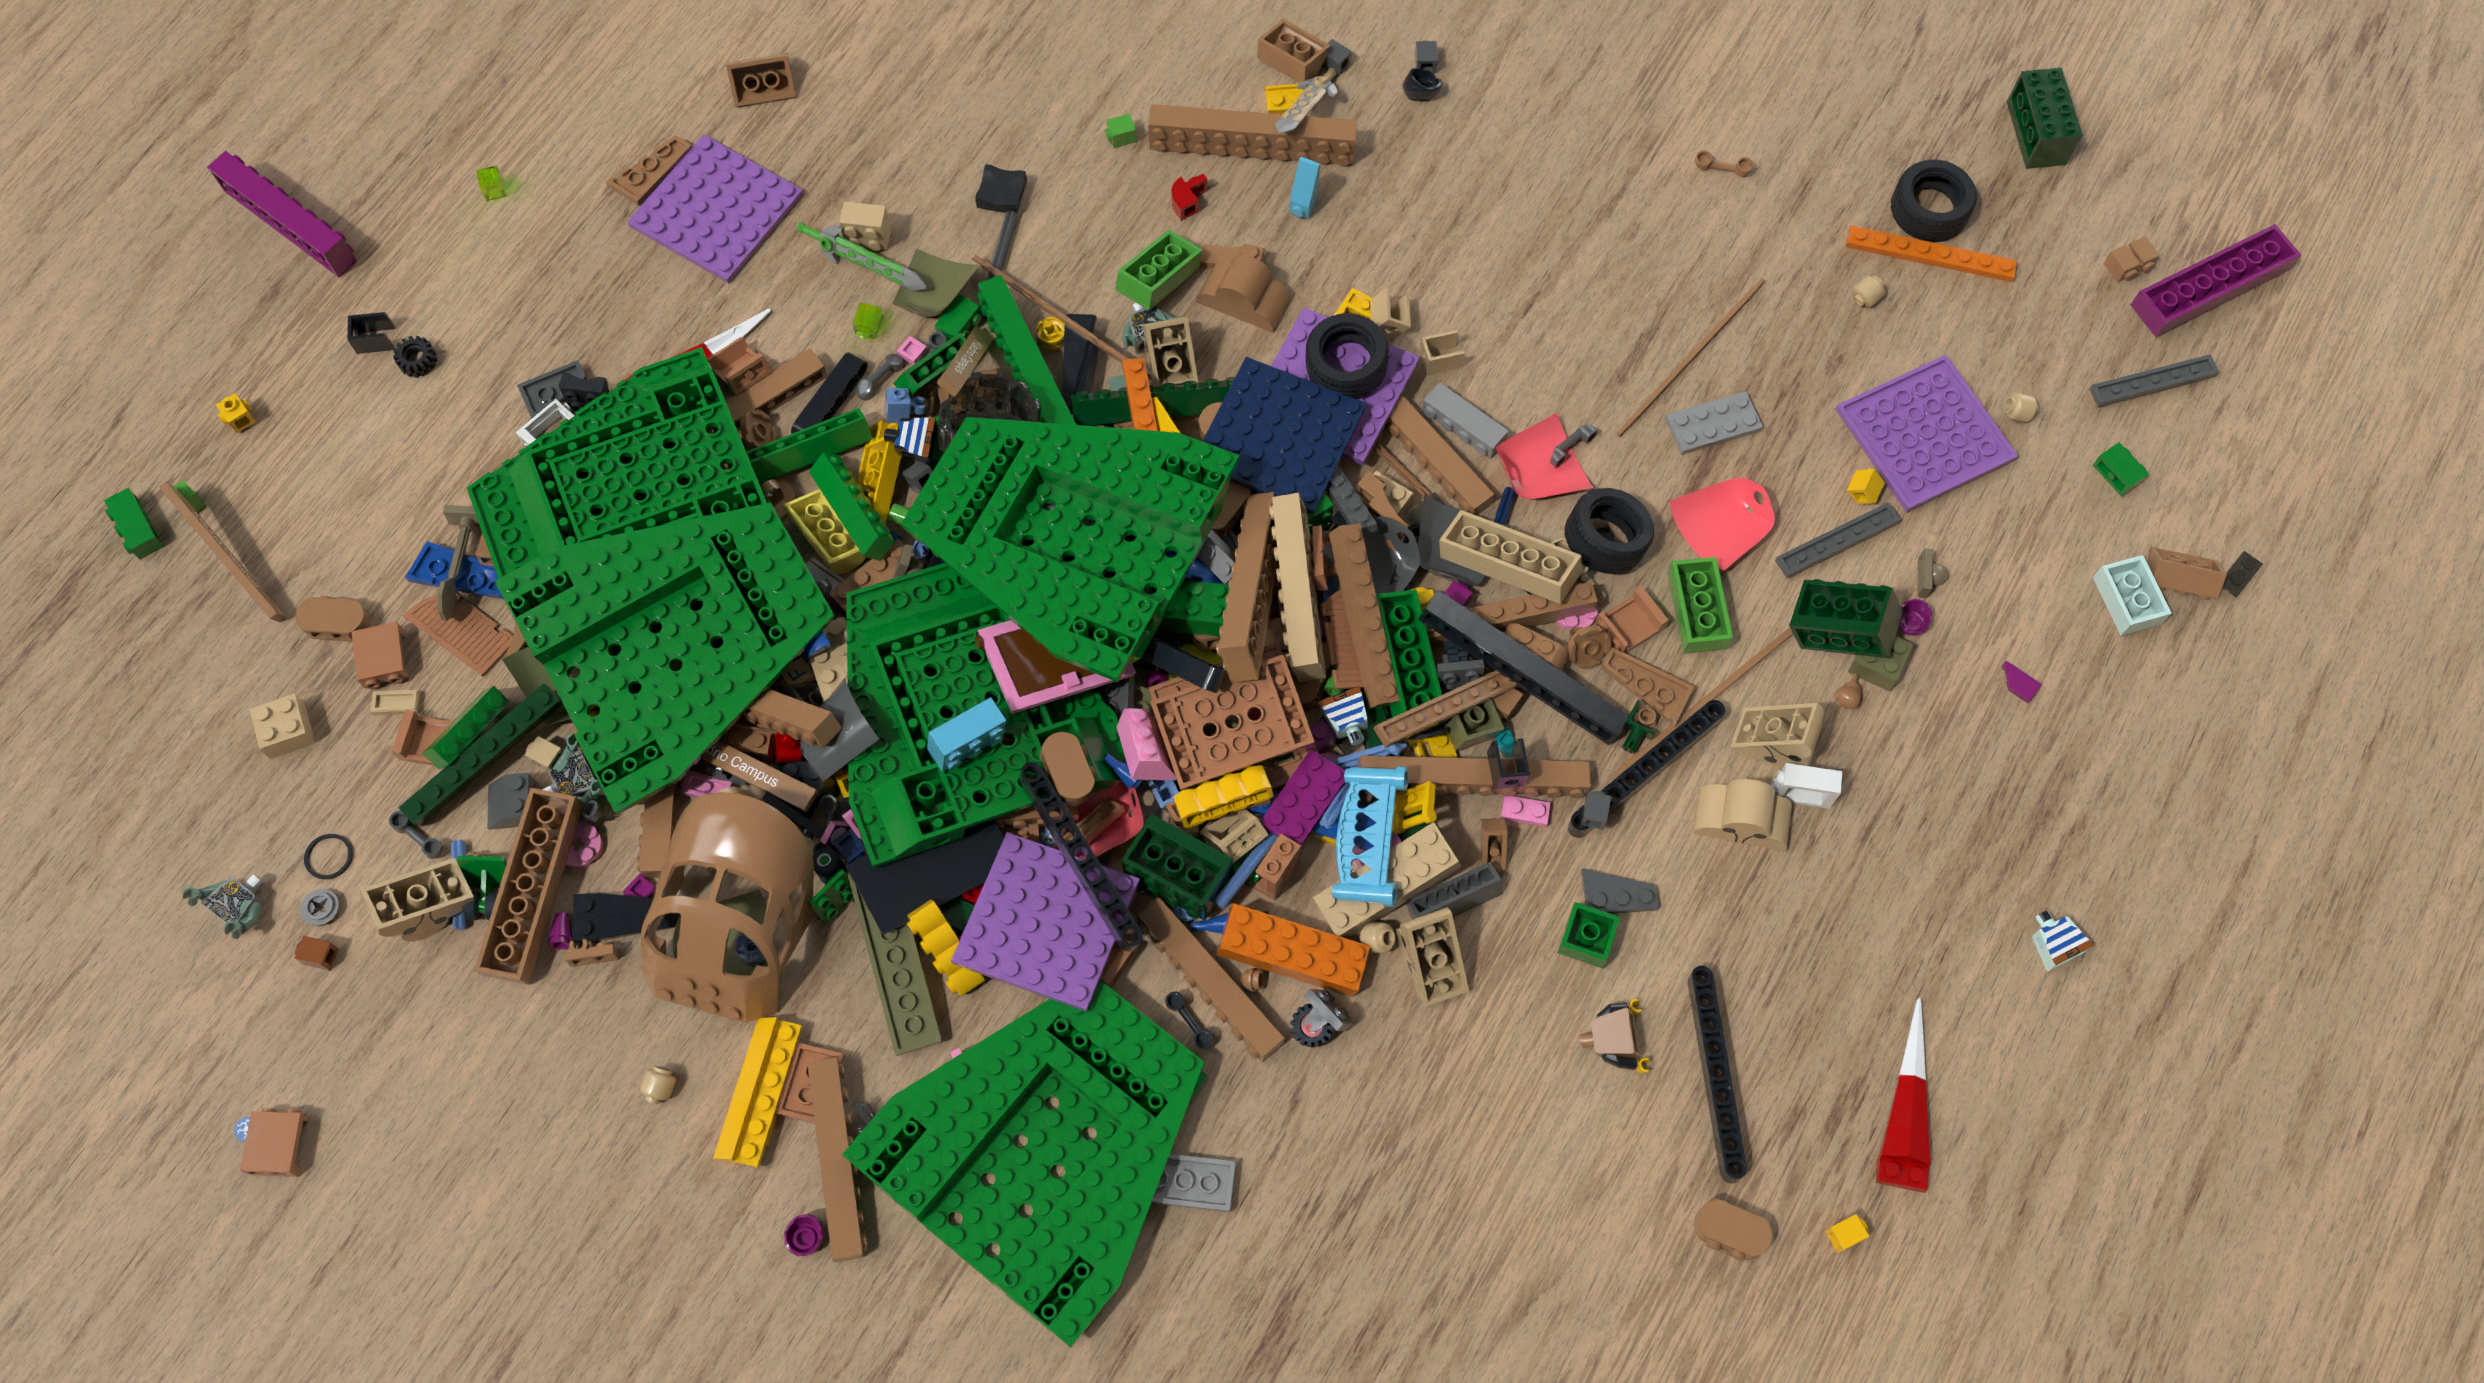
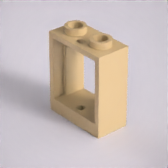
[1199,810,1268,863]

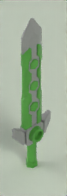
[796,222,926,291]

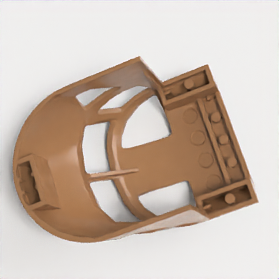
[641,792,814,1023]

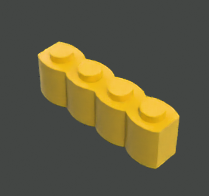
[1174,765,1273,828]
[907,900,985,996]

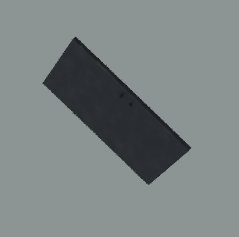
[846,797,1004,936]

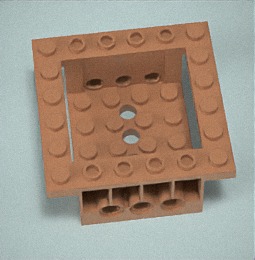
[1149,642,1318,791]

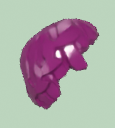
[1898,599,1932,636]
[784,1214,825,1256]

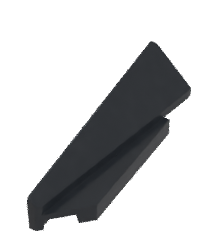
[1063,314,1101,414]

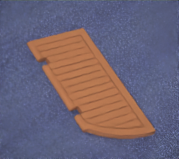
[1320,590,1363,689]
[402,593,513,677]

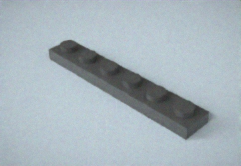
[2089,354,2219,407]
[1326,465,1377,535]
[1775,503,1900,578]

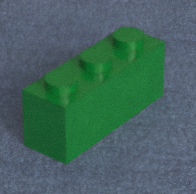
[104,487,165,559]

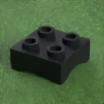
[975,164,1027,214]
[559,372,610,412]

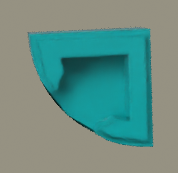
[1495,726,1515,758]

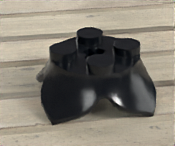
[776,757,839,819]

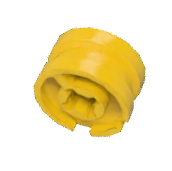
[1036,317,1065,352]

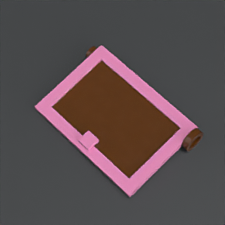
[975,620,1136,714]

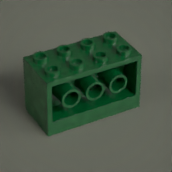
[2007,67,2083,169]
[1789,579,1903,658]
[1121,814,1234,921]

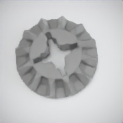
[300,889,340,926]

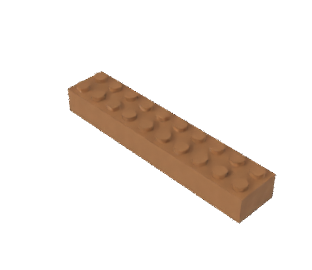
[1148,104,1357,166]
[1216,492,1279,682]

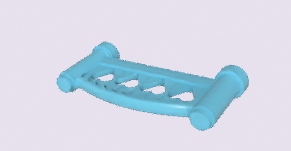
[1332,766,1409,907]

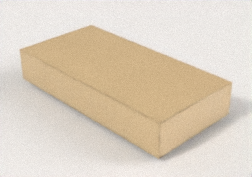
[370,690,421,715]

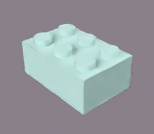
[2093,555,2172,636]

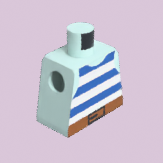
[1318,686,1368,745]
[2032,910,2093,972]

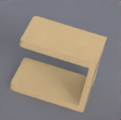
[1370,288,1411,339]
[1419,330,1465,375]

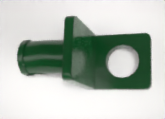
[1621,700,1655,754]

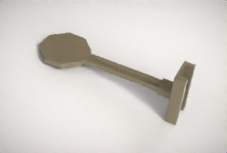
[437,505,480,621]

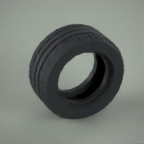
[1891,159,1977,242]
[1306,313,1389,399]
[1564,488,1654,574]

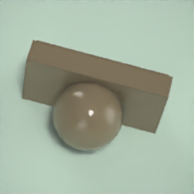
[892,544,925,579]
[1917,548,1947,598]

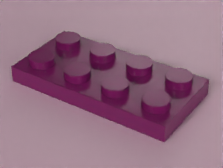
[1260,749,1345,846]

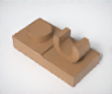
[565,939,619,967]

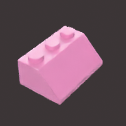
[1117,708,1177,780]

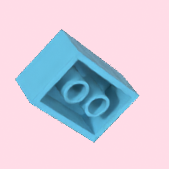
[927,697,1006,772]

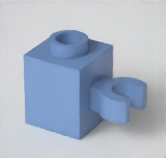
[884,388,925,423]

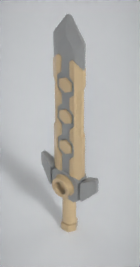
[1275,68,1338,133]

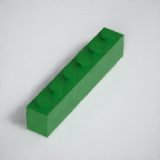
[746,408,872,485]
[809,452,895,561]

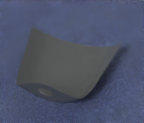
[1418,494,1511,587]
[1321,517,1420,594]
[800,676,879,781]

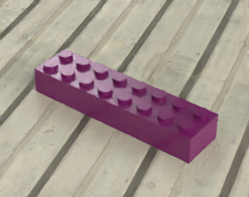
[207,150,357,278]
[2130,224,2301,337]

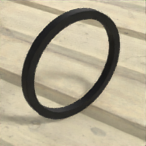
[1404,726,1448,740]
[304,834,353,880]

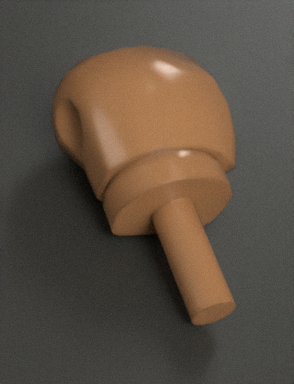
[1835,673,1861,709]

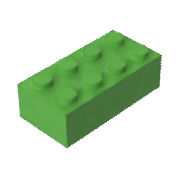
[1115,230,1202,310]
[1667,557,1733,654]

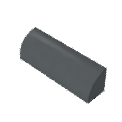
[1406,862,1502,919]

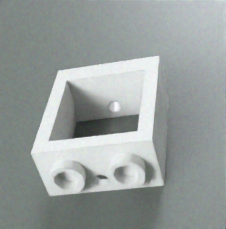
[516,399,574,446]
[1772,763,1842,809]

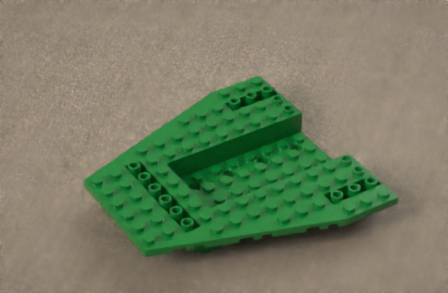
[466,347,767,578]
[901,417,1240,682]
[495,502,836,815]
[846,563,1127,868]
[842,980,1204,1348]

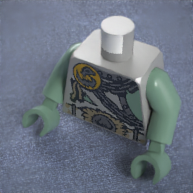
[1122,303,1182,355]
[542,734,605,806]
[183,875,264,939]

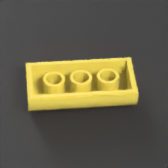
[783,489,866,574]

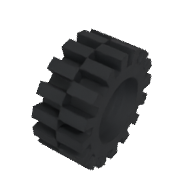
[393,336,437,378]

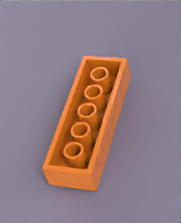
[1216,903,1370,997]

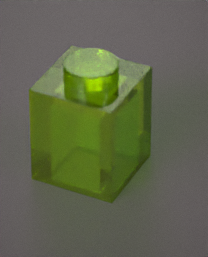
[476,165,507,201]
[852,302,883,339]

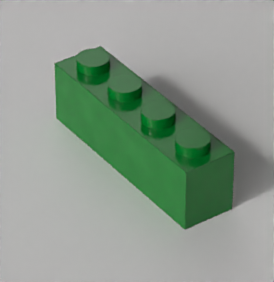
[893,333,966,398]
[422,685,510,769]

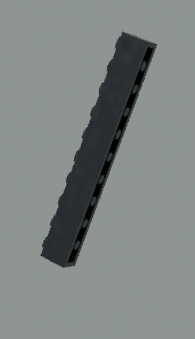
[1418,590,1629,745]

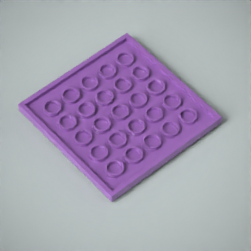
[627,134,804,284]
[1271,308,1420,465]
[1835,355,2018,512]
[951,832,1140,1012]

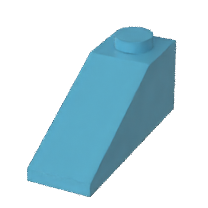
[1289,157,1320,219]

